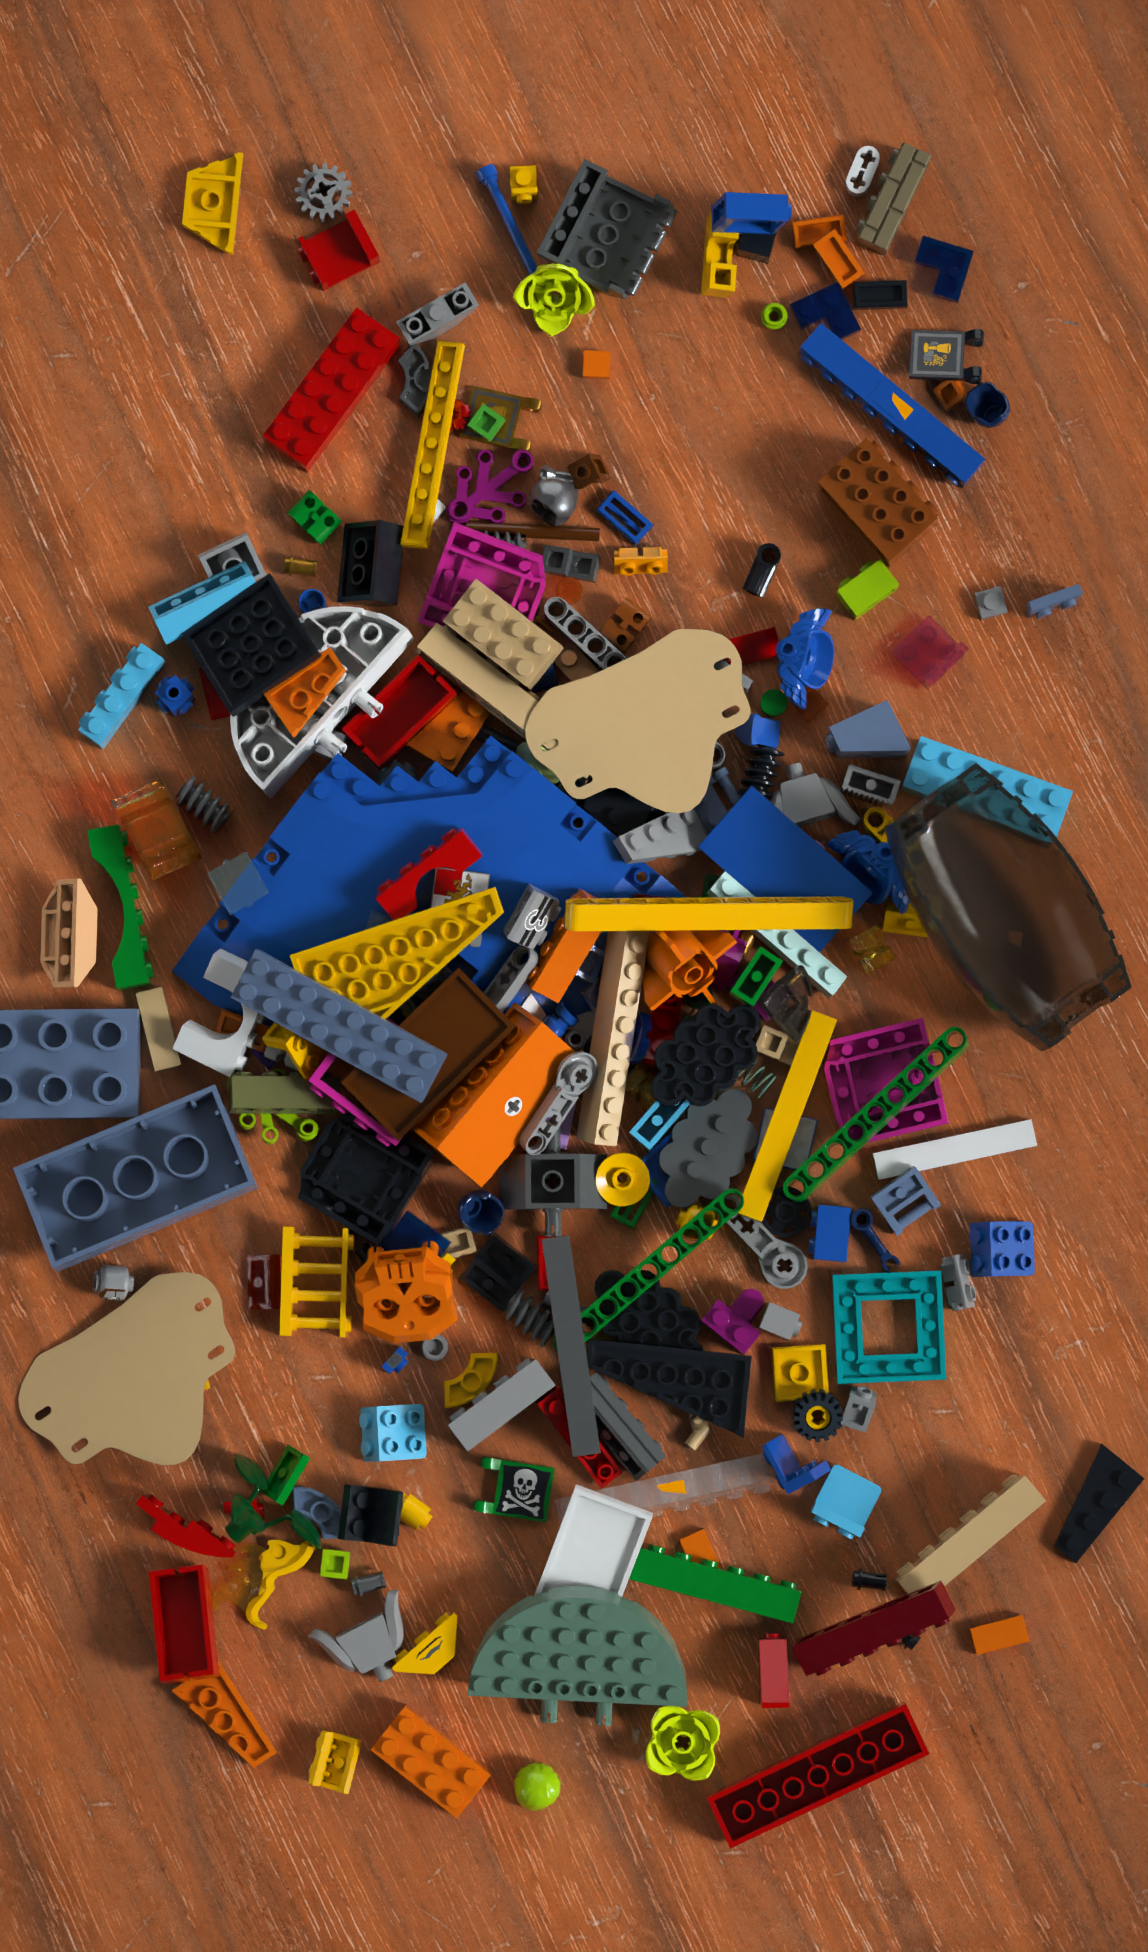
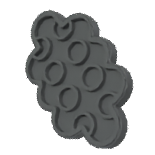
[658,1089,758,1208]

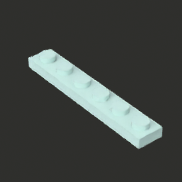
[707,871,847,998]

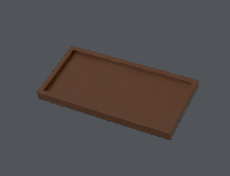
[341,968,516,1141]

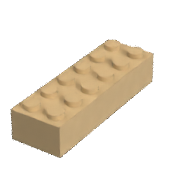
[895,1474,1046,1594]

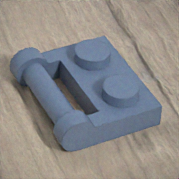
[694,767,740,833]
[870,1166,941,1236]

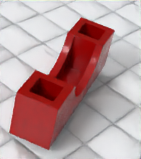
[376,827,482,920]

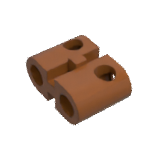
[599,597,652,654]

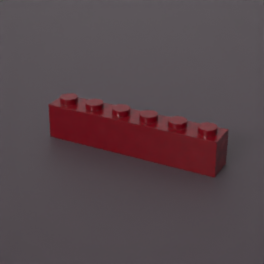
[792,1580,956,1676]

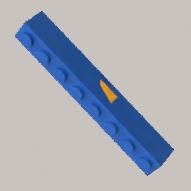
[799,323,985,488]

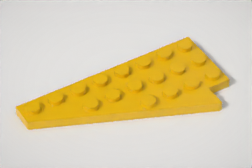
[290,887,504,1019]

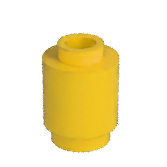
[400,1492,433,1531]

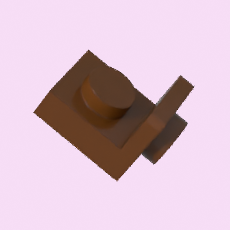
[567,454,611,490]

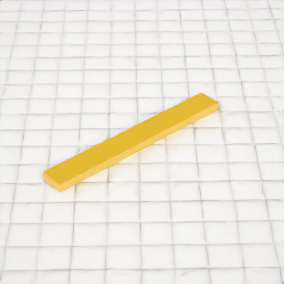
[400,341,465,549]
[737,1010,837,1223]

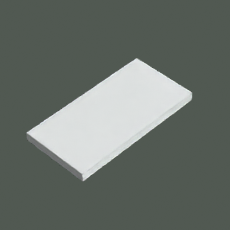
[534,1485,653,1597]

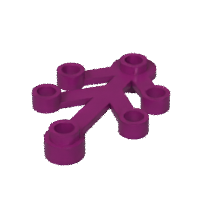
[446,449,534,524]

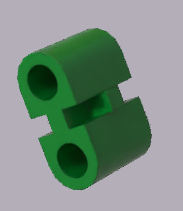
[287,490,342,545]

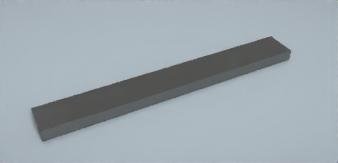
[542,1235,601,1457]

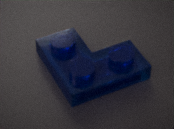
[915,236,974,303]
[790,282,861,340]

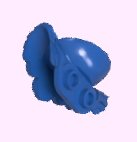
[776,608,834,710]
[826,830,912,915]

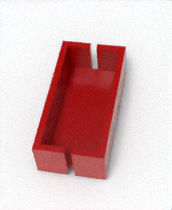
[342,655,458,772]
[149,1564,220,1684]

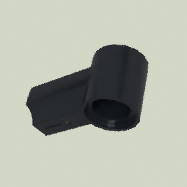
[742,543,781,598]

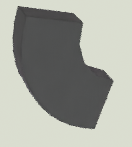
[396,344,431,417]

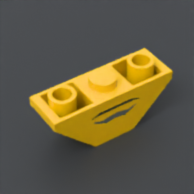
[392,1612,458,1674]

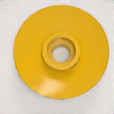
[596,1153,650,1206]

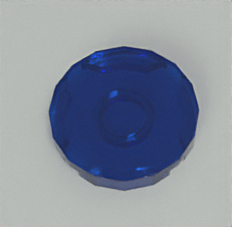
[629,1012,652,1066]

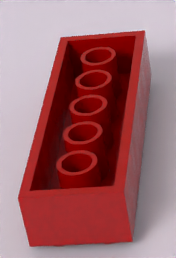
[263,307,401,473]

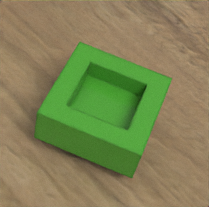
[468,404,505,442]

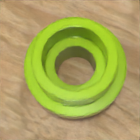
[761,303,788,330]

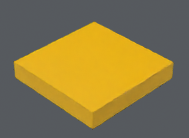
[771,1344,829,1402]

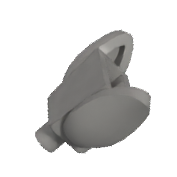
[770,763,862,827]
[308,1589,404,1682]

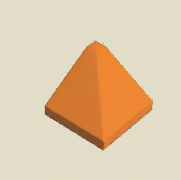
[932,380,967,412]

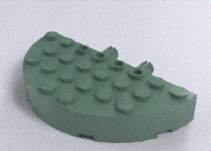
[467,1586,687,1726]

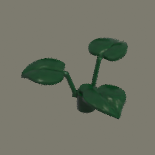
[225,1453,322,1551]

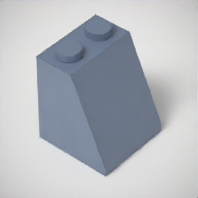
[824,700,911,759]

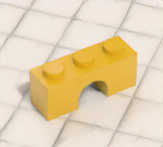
[701,213,739,298]

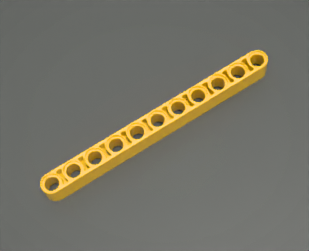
[564,897,854,931]

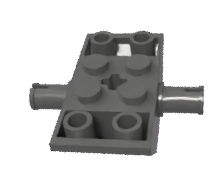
[498,1127,607,1237]

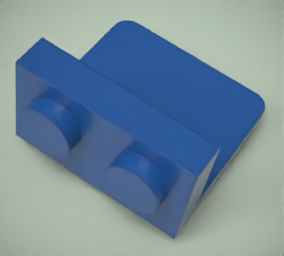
[969,1221,1035,1277]

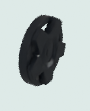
[762,1187,811,1237]

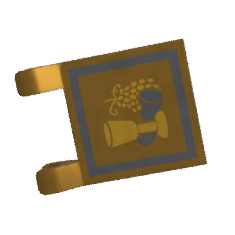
[459,385,542,452]

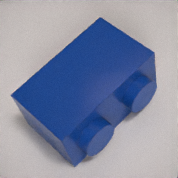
[808,1205,851,1263]

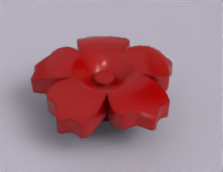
[450,399,472,431]

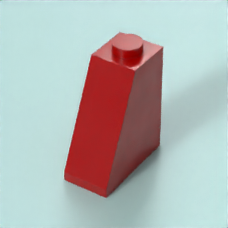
[758,1633,789,1708]

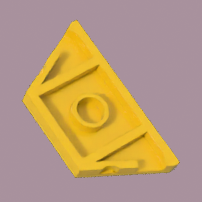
[182,152,243,255]

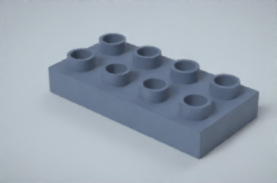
[0,1009,141,1120]
[13,1084,259,1272]

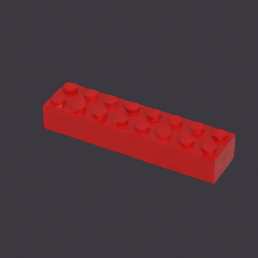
[706,1702,929,1849]

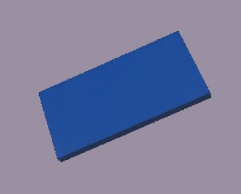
[698,785,873,952]

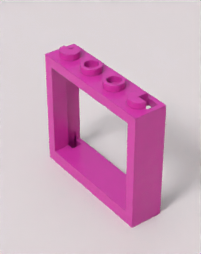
[308,1018,402,1146]

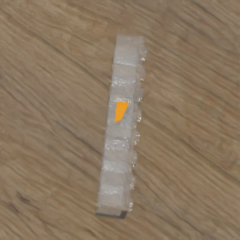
[554,1453,775,1525]

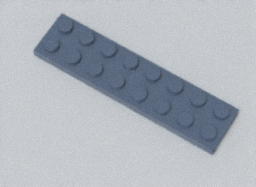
[230,949,448,1103]

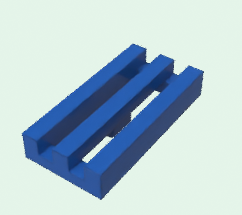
[596,490,654,546]

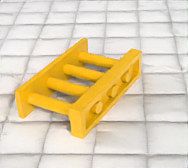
[280,1227,354,1338]

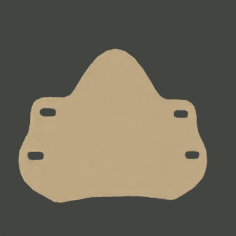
[525,629,750,813]
[18,1272,235,1465]

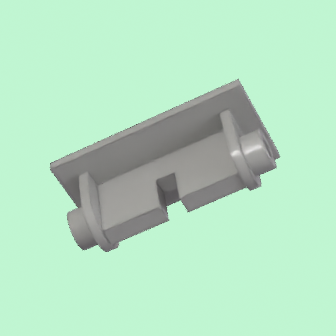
[940,1253,976,1311]

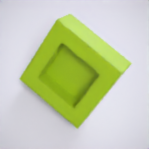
[320,1549,351,1579]

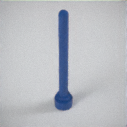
[475,164,537,275]

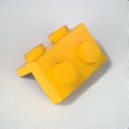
[308,1731,362,1794]

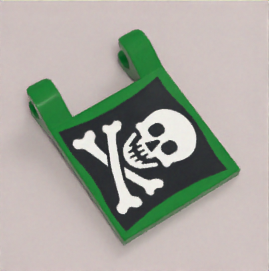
[473,1457,555,1522]

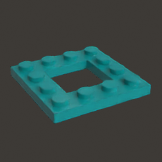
[832,1271,946,1384]

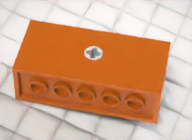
[411,1002,579,1188]

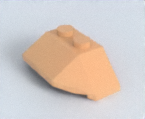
[40,878,97,988]

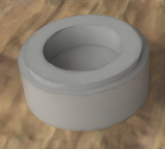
[421,1334,449,1361]

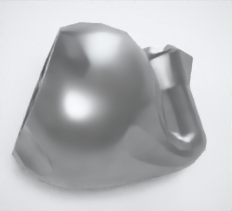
[529,464,579,527]

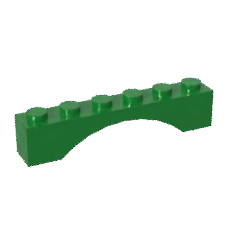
[87,824,154,991]

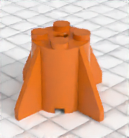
[643,930,737,1011]

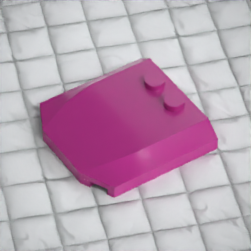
[417,522,546,641]
[824,1018,949,1143]

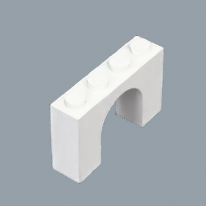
[172,948,266,1077]

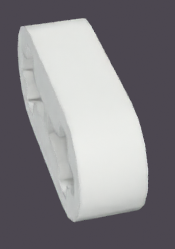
[845,146,880,197]

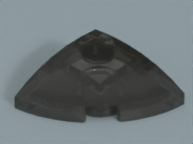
[757,965,813,1042]

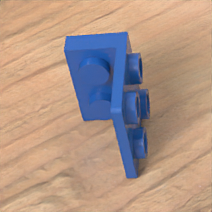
[762,1434,831,1494]

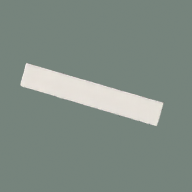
[872,1119,1037,1180]

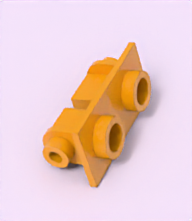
[614,546,668,576]

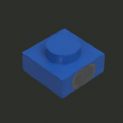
[382,1347,409,1374]

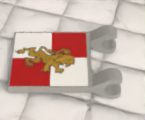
[430,867,490,947]

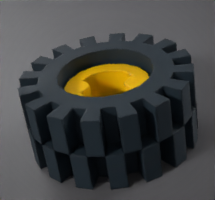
[793,1389,843,1442]

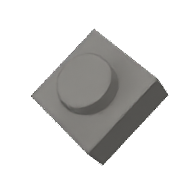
[974,586,1008,620]

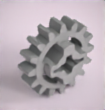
[295,163,353,222]

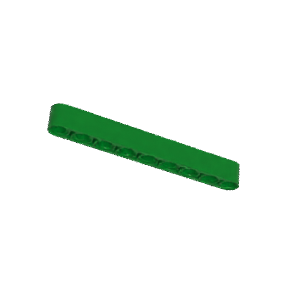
[783,1027,969,1202]
[553,1188,744,1352]

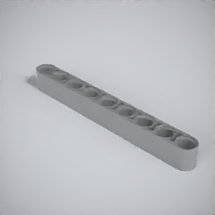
[544,597,725,770]

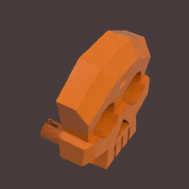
[355,1241,458,1343]

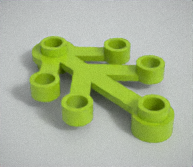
[226,1068,318,1145]

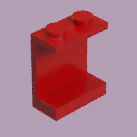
[296,209,380,291]

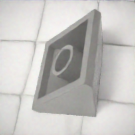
[198,532,266,581]

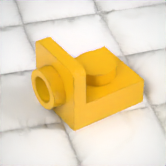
[510,165,538,204]

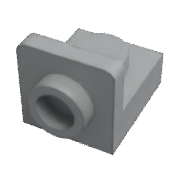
[841,1386,877,1433]

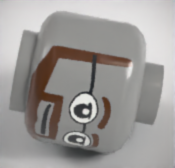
[93,1264,134,1301]

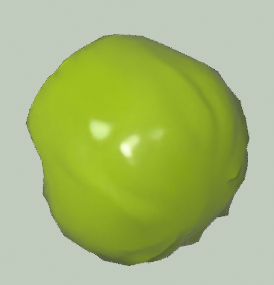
[514,1762,561,1811]

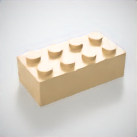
[443,579,564,690]

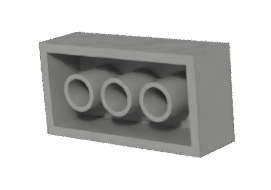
[448,1358,555,1452]

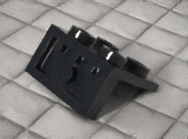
[338,1484,403,1547]

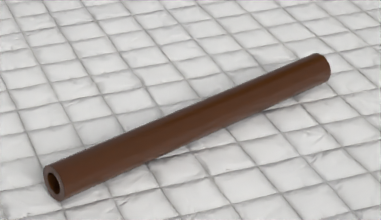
[466,522,600,542]

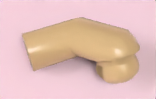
[684,1414,710,1451]

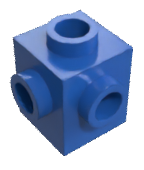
[155,675,196,717]

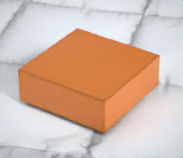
[583,350,610,379]

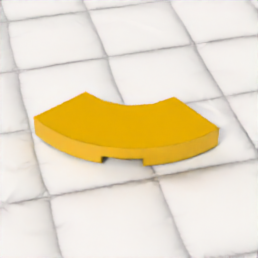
[444,1353,498,1408]

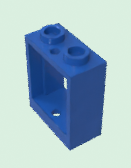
[711,192,792,235]

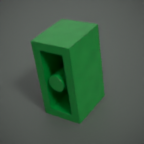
[729,946,783,1008]

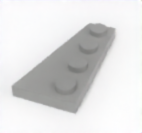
[613,808,708,864]

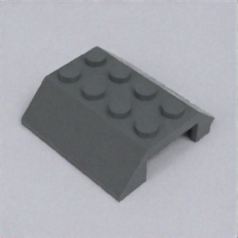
[537,159,678,300]

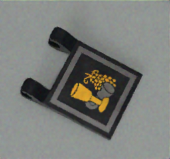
[909,329,984,384]

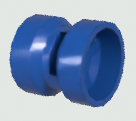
[299,589,327,614]
[542,1002,580,1039]

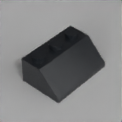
[337,520,404,607]

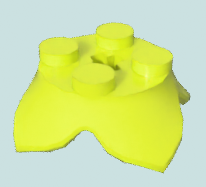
[513,263,595,337]
[646,1706,720,1781]

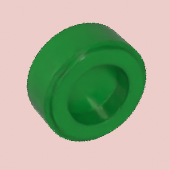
[760,689,787,717]

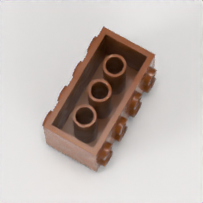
[818,438,938,567]

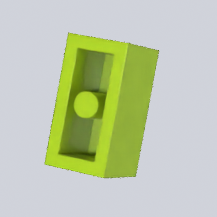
[836,559,900,620]

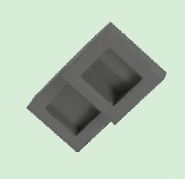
[543,545,601,583]

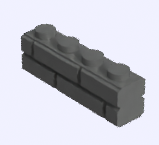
[590,1372,666,1481]

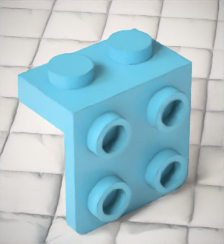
[359,1404,427,1462]
[810,1465,881,1540]

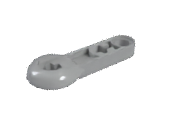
[484,945,539,1012]
[519,1051,598,1155]
[724,1194,808,1289]

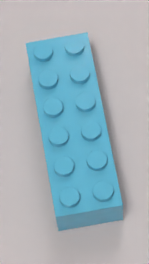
[900,736,1073,845]

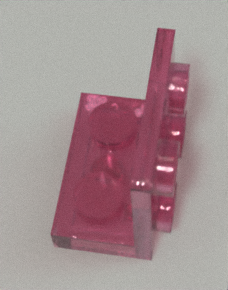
[891,616,969,690]

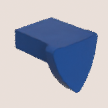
[734,713,781,748]

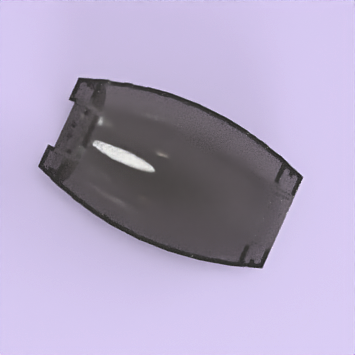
[884,763,1132,1051]

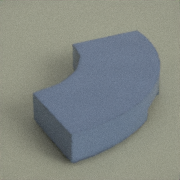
[292,1487,341,1539]

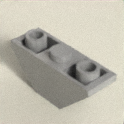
[396,282,479,345]

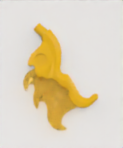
[213,1539,316,1630]

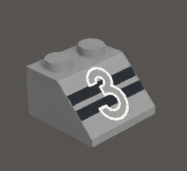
[503,883,561,950]

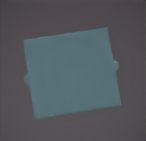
[207,852,269,915]

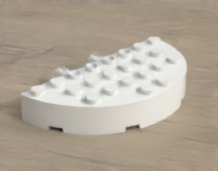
[230,606,414,799]

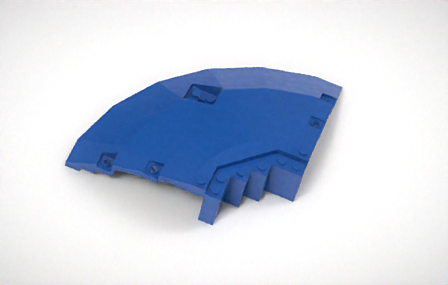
[172,736,687,1027]

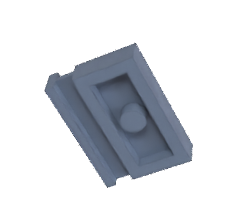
[1025,584,1083,619]

